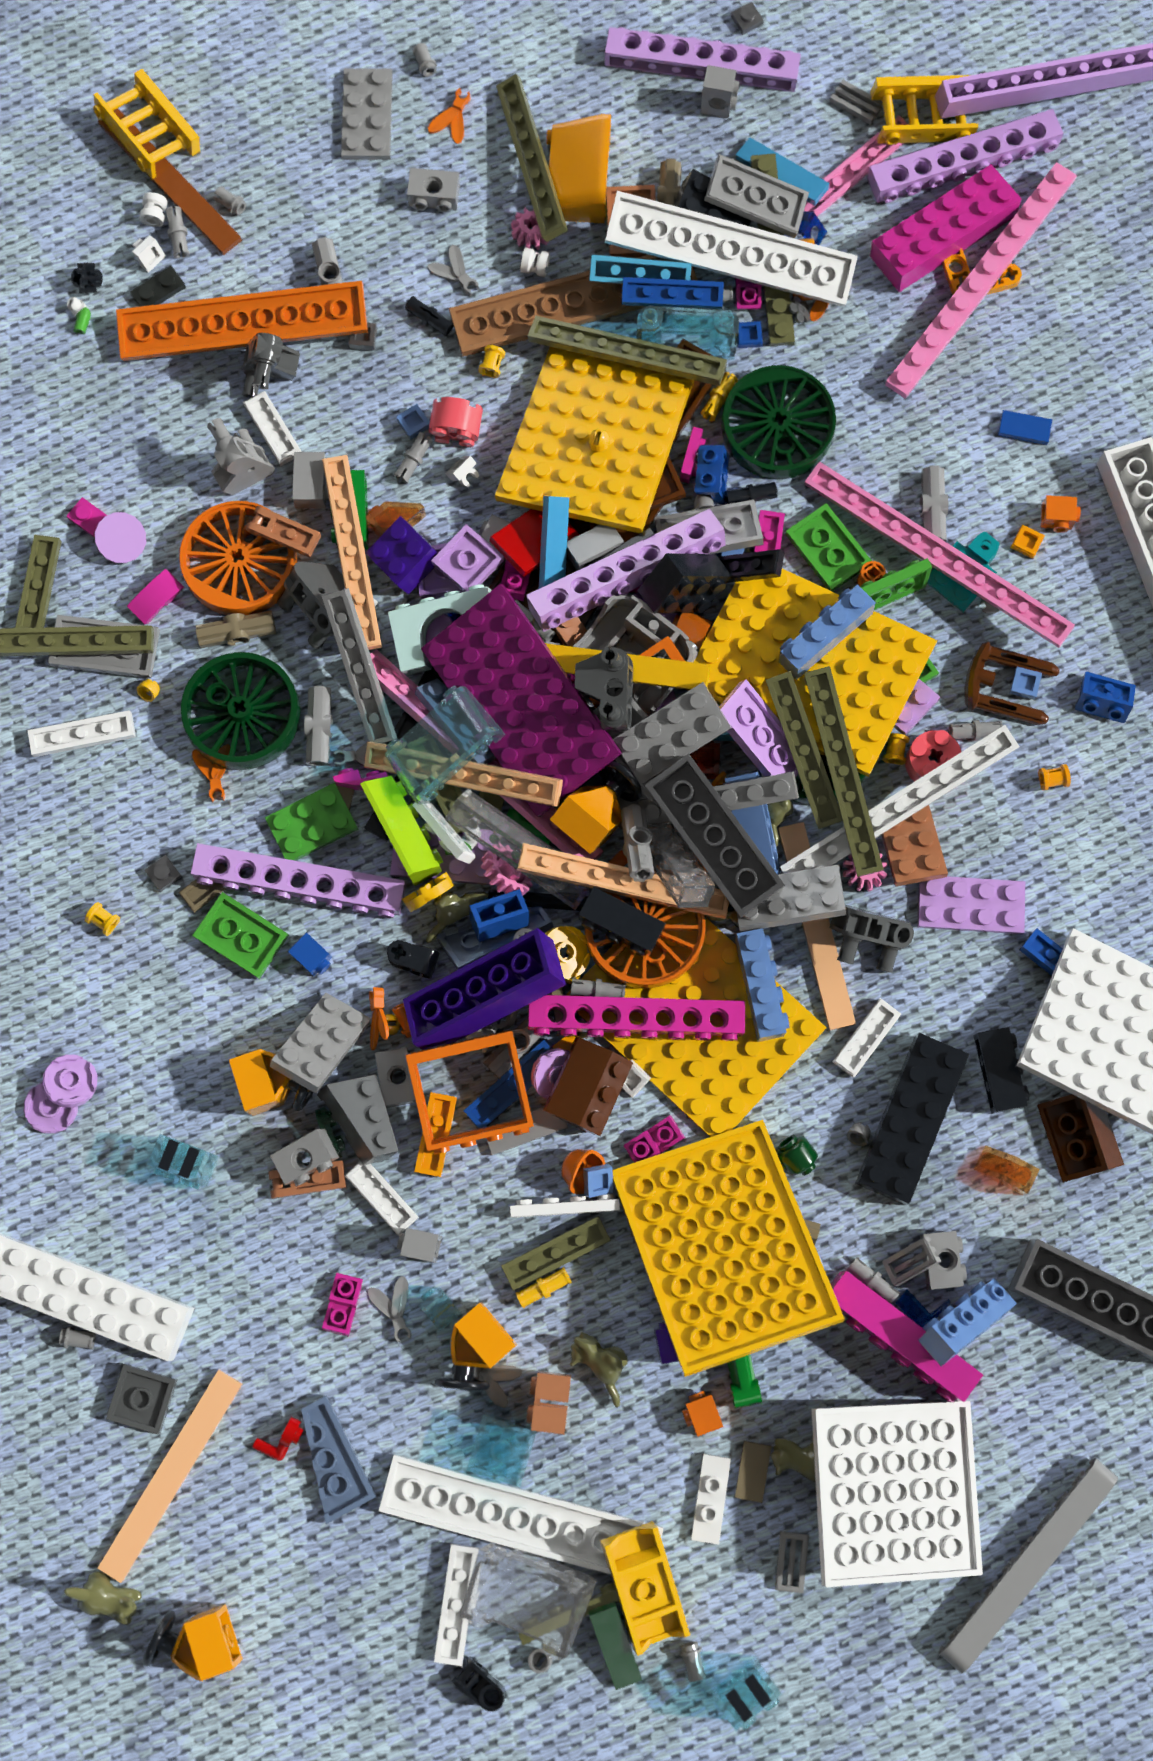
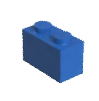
[469,889,529,942]

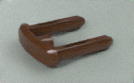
[964,641,1060,725]

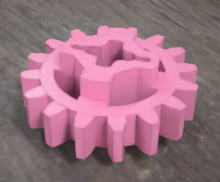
[480,845,533,896]

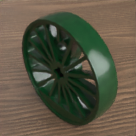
[721,365,836,479]
[181,652,300,770]

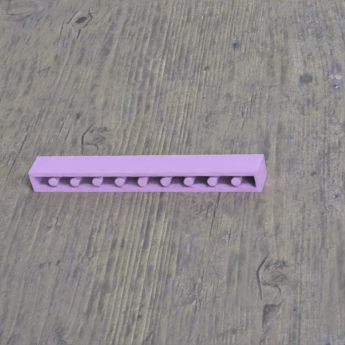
[935,43,1153,119]

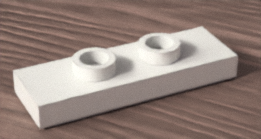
[243,391,301,466]
[412,799,476,864]
[832,998,901,1078]
[344,1161,419,1236]
[691,1454,731,1545]

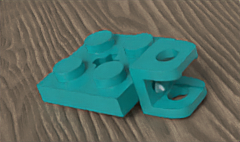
[927,532,1000,613]

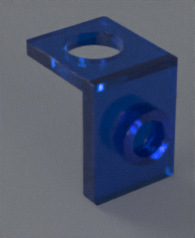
[798,211,827,245]
[896,1289,951,1328]

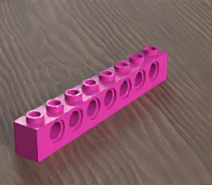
[528,995,745,1041]

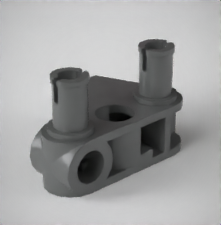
[242,333,300,398]
[277,561,345,649]
[575,647,633,732]
[829,905,914,973]

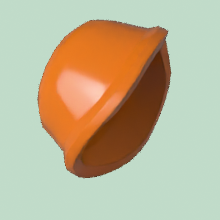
[561,1149,605,1195]

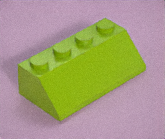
[360,776,443,886]

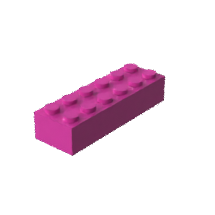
[870,164,1022,292]
[831,1270,983,1403]

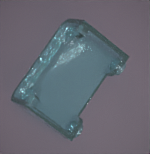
[636,306,739,360]
[385,686,506,805]

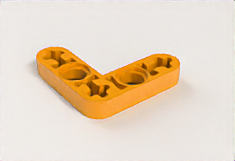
[942,249,1022,295]

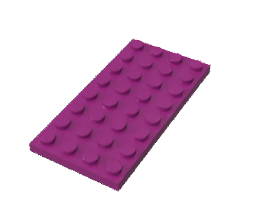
[421,584,622,817]

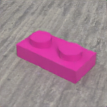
[680,427,706,483]
[66,497,107,538]
[754,510,785,552]

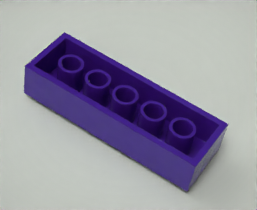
[403,928,566,1050]

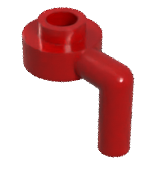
[252,1417,304,1461]

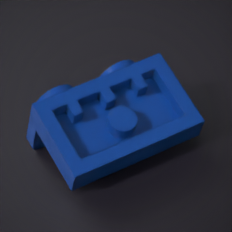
[694,445,729,505]
[1075,671,1136,723]

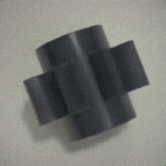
[71,263,103,293]

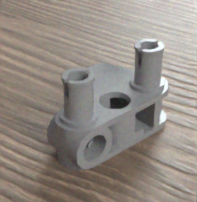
[207,418,275,495]

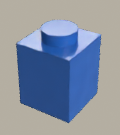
[288,932,332,976]

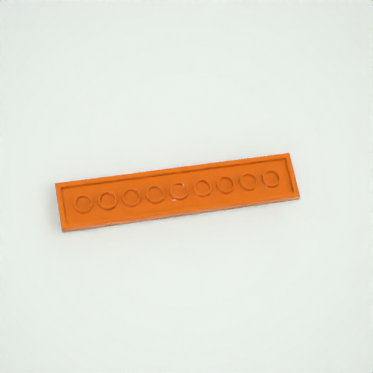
[116,280,368,361]

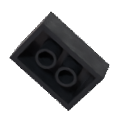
[673,169,751,226]
[637,553,732,613]

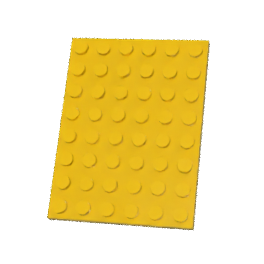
[495,347,694,534]
[685,569,938,777]
[565,903,827,1137]
[613,1120,844,1377]

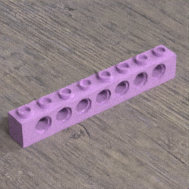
[605,27,801,92]
[867,109,1064,203]
[526,508,726,632]
[191,843,406,918]

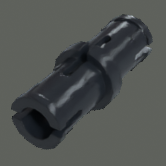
[405,296,454,337]
[724,482,777,504]

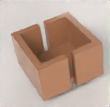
[526,1371,571,1434]

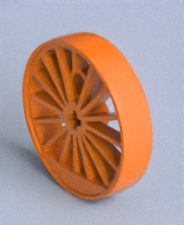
[180,501,297,616]
[584,867,706,988]

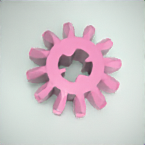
[511,207,548,250]
[843,853,887,892]

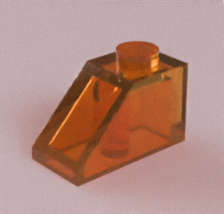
[366,501,426,538]
[973,1145,1040,1195]

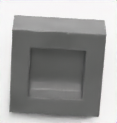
[731,1,764,35]
[349,323,377,351]
[144,855,182,892]

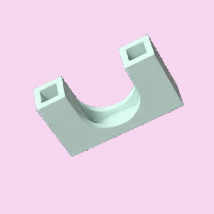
[388,584,492,676]

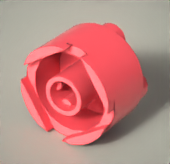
[428,397,483,447]
[905,730,961,782]

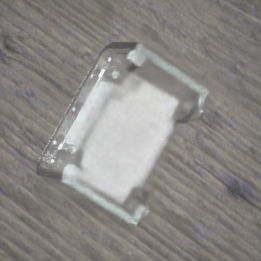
[460,1542,596,1660]

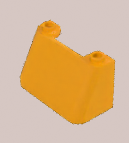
[547,114,611,224]

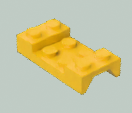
[600,1521,690,1656]

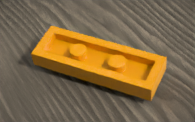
[414,1092,457,1178]

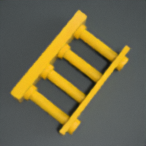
[93,69,200,179]
[870,75,978,145]

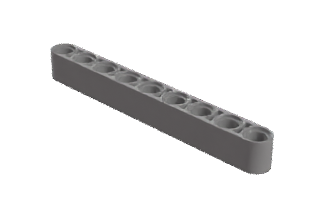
[939,1458,1118,1673]

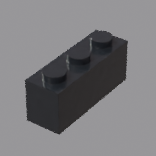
[579,887,666,956]
[974,1027,1030,1114]

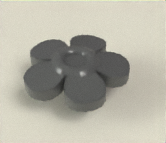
[788,296,810,324]

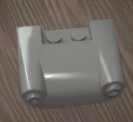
[573,594,698,716]

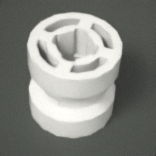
[139,192,168,227]
[520,247,550,277]

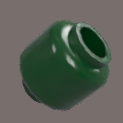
[777,1135,818,1176]

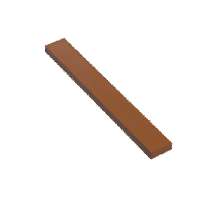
[98,108,242,256]

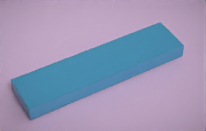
[736,137,829,206]
[539,496,570,589]

